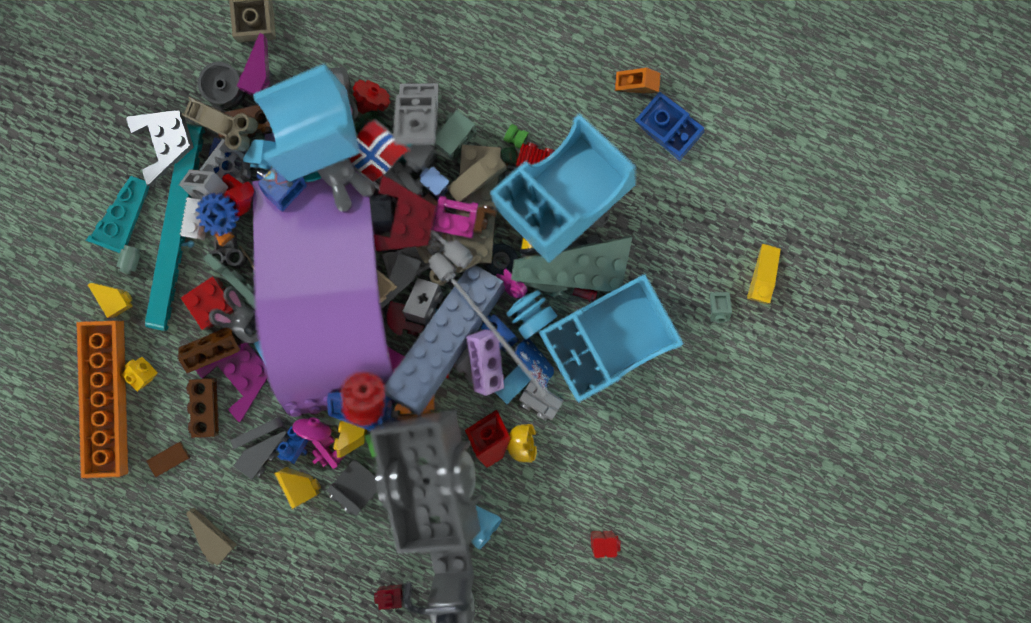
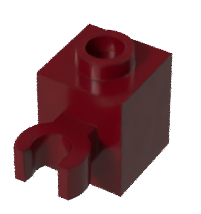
[374,584,403,610]

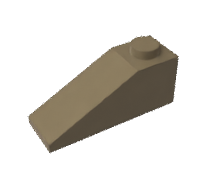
[447,150,506,202]
[186,508,237,566]

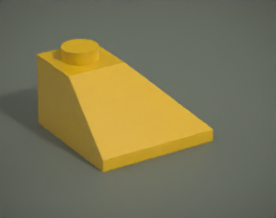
[275,467,321,509]

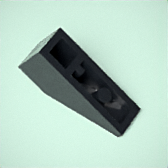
[370,195,397,253]

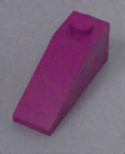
[237,33,270,96]

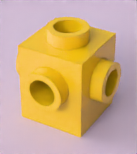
[122,357,158,392]

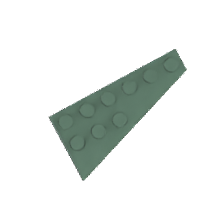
[511,235,632,292]

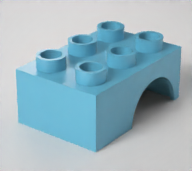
[491,114,635,263]
[539,274,683,402]

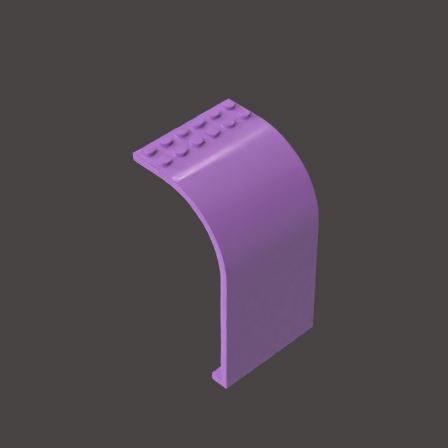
[253,170,395,417]

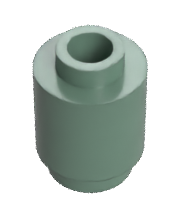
[116,245,141,274]

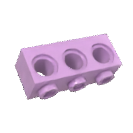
[467,329,504,395]

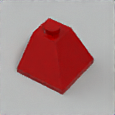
[465,410,511,468]

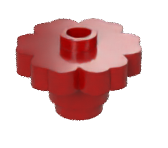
[352,80,390,115]

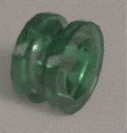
[501,146,518,165]

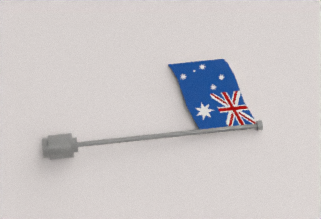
[428,252,554,398]

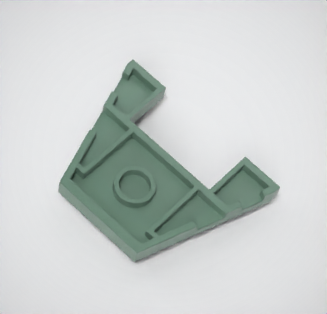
[203,253,256,309]

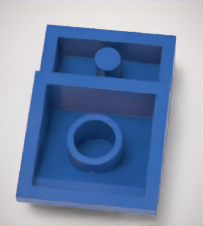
[635,91,704,161]

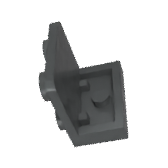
[327,460,377,516]

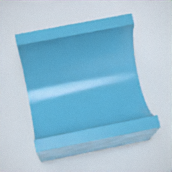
[254,64,360,182]

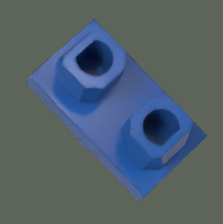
[277,426,309,464]

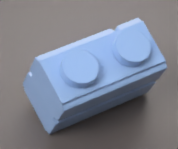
[420,167,450,200]

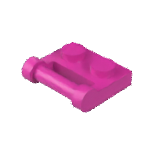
[433,196,479,238]

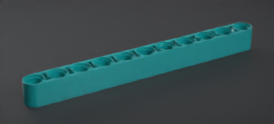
[145,123,205,331]

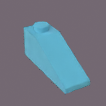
[495,365,531,404]

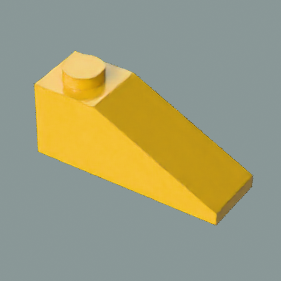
[747,244,781,304]

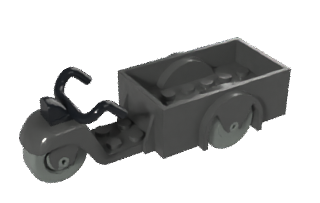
[370,410,481,623]

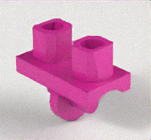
[312,435,346,469]

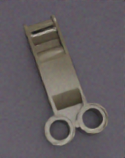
[181,97,258,152]

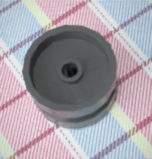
[198,62,246,109]

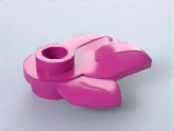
[496,269,528,298]

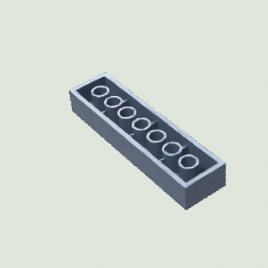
[384,265,505,416]

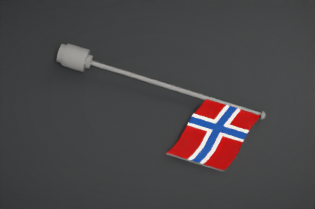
[349,120,473,269]

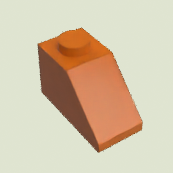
[615,68,661,94]

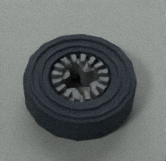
[485,243,518,276]

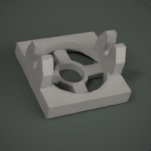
[200,139,251,184]

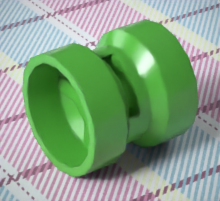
[503,124,529,149]

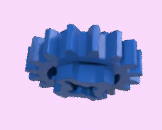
[195,192,239,236]

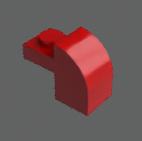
[222,174,254,217]

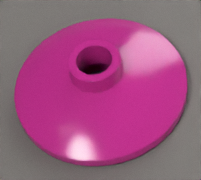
[293,418,332,441]

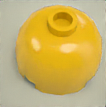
[507,424,537,463]

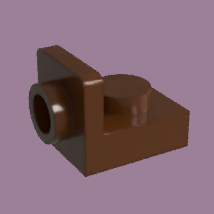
[474,205,498,234]

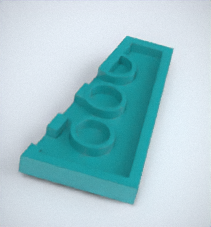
[85,176,150,253]

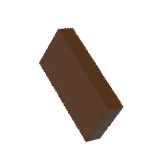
[146,441,190,478]

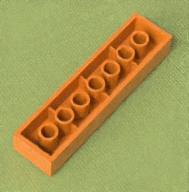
[77,321,128,478]

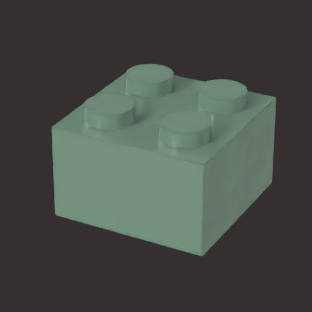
[434,110,477,161]

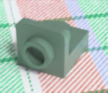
[709,292,732,323]

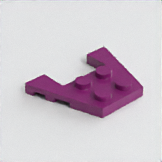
[195,343,268,422]

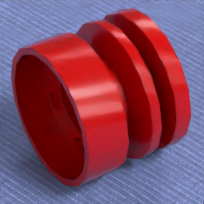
[341,372,385,426]

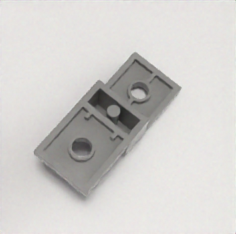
[394,83,438,144]

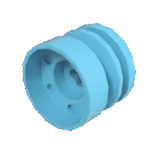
[506,290,557,340]

